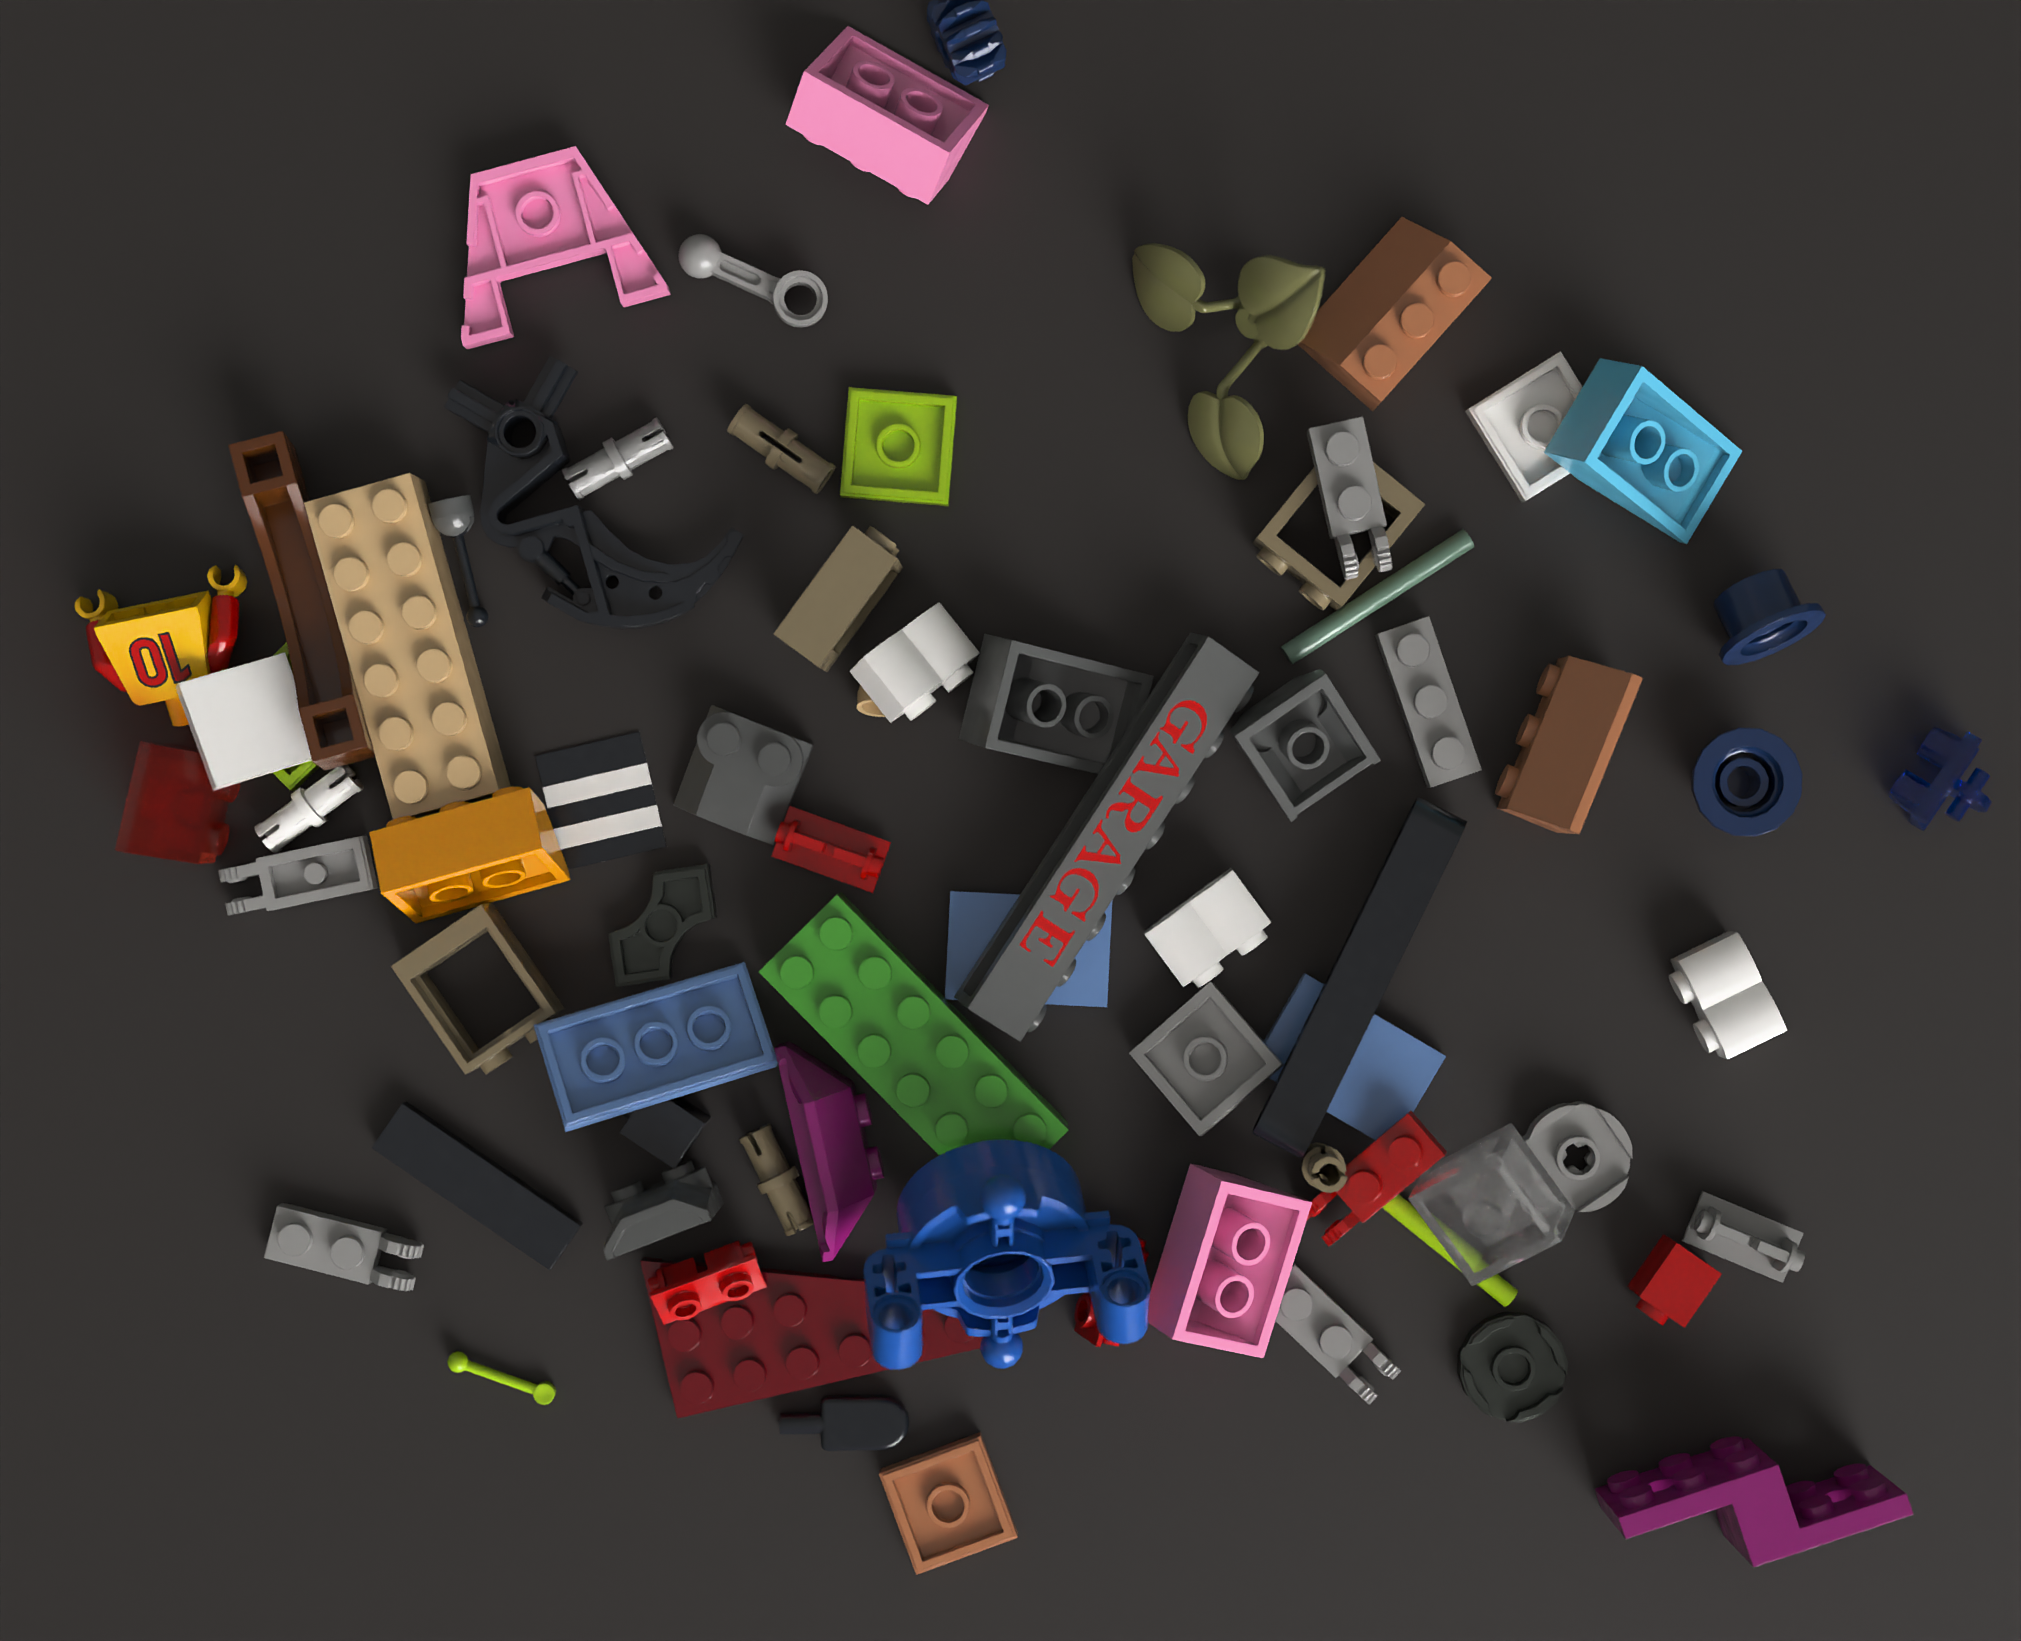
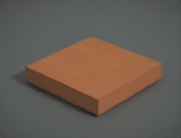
[879,1432,1018,1575]

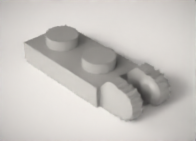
[1307,416,1392,580]
[218,836,378,916]
[264,1203,424,1291]
[1275,1262,1401,1404]

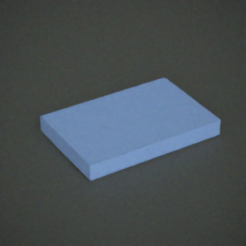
[945,891,1112,1007]
[1264,973,1446,1140]

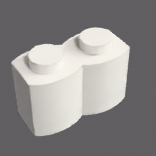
[850,602,980,723]
[1144,868,1272,988]
[1669,931,1787,1060]

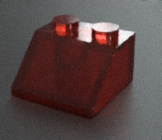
[115,741,241,864]

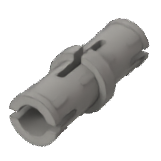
[562,417,674,500]

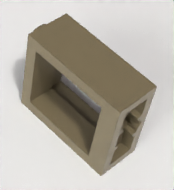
[1253,462,1426,611]
[774,525,903,672]
[391,902,565,1075]

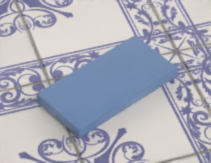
[534,962,778,1132]

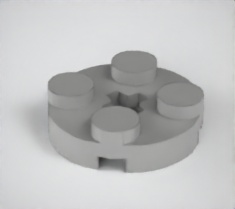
[1519,1101,1633,1212]

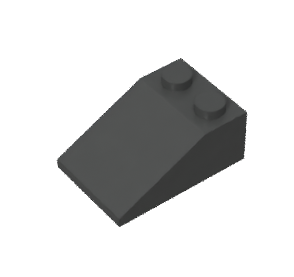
[958,634,1154,774]

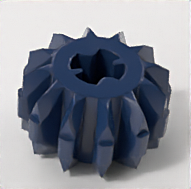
[927,0,1007,86]

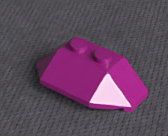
[774,1041,884,1262]

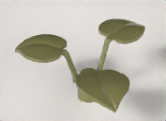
[1132,243,1325,480]

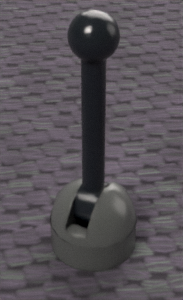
[428,495,488,627]

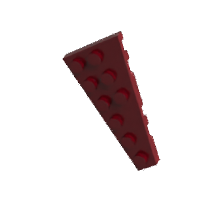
[640,1257,982,1419]

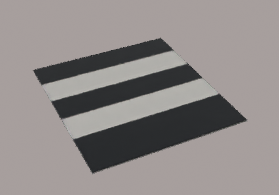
[535,731,667,870]

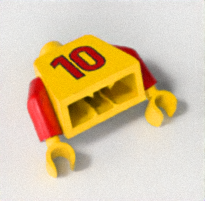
[75,565,247,726]

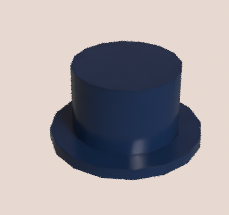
[1713,569,1826,665]
[1691,728,1802,837]

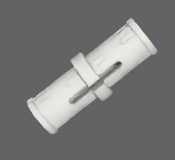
[254,765,364,854]

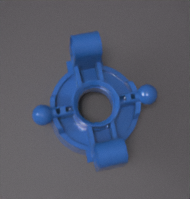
[864,1140,1150,1370]

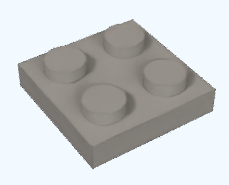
[1129,982,1284,1136]

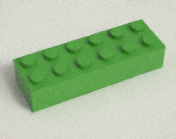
[759,892,1069,1156]

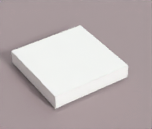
[1465,351,1582,503]
[175,653,312,791]

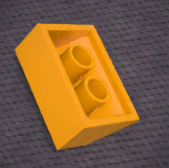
[369,786,571,924]

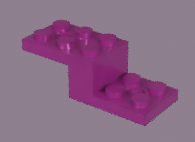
[1595,1436,1914,1568]

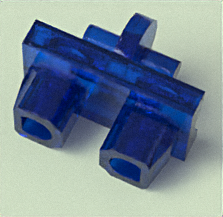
[1889,727,1992,832]

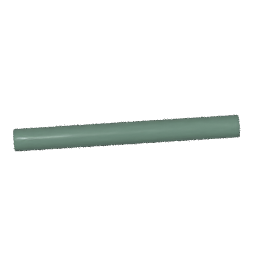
[1280,529,1474,665]

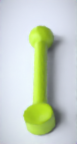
[447,1351,556,1405]

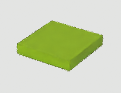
[840,387,957,506]

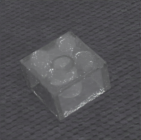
[1408,1123,1575,1286]

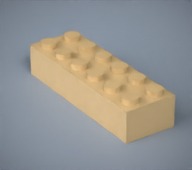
[304,473,511,819]

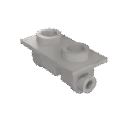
[1681,1191,1805,1283]

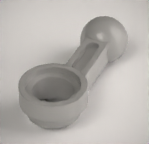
[678,234,828,328]

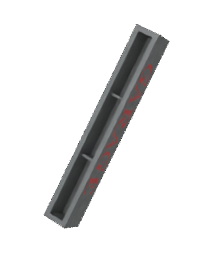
[954,632,1260,1042]

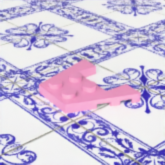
[461,146,671,349]

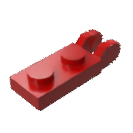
[1307,1110,1447,1246]

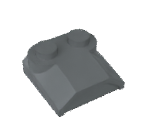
[1230,669,1381,822]
[673,705,814,845]
[603,1160,724,1261]

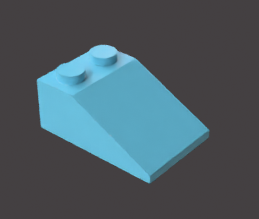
[1544,358,1742,544]

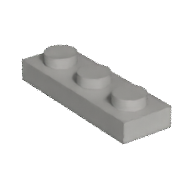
[1375,616,1482,788]

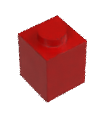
[1627,1234,1722,1328]

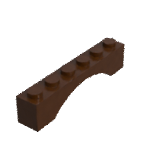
[228,431,375,771]

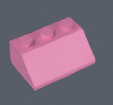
[785,26,989,205]
[1148,1163,1312,1358]

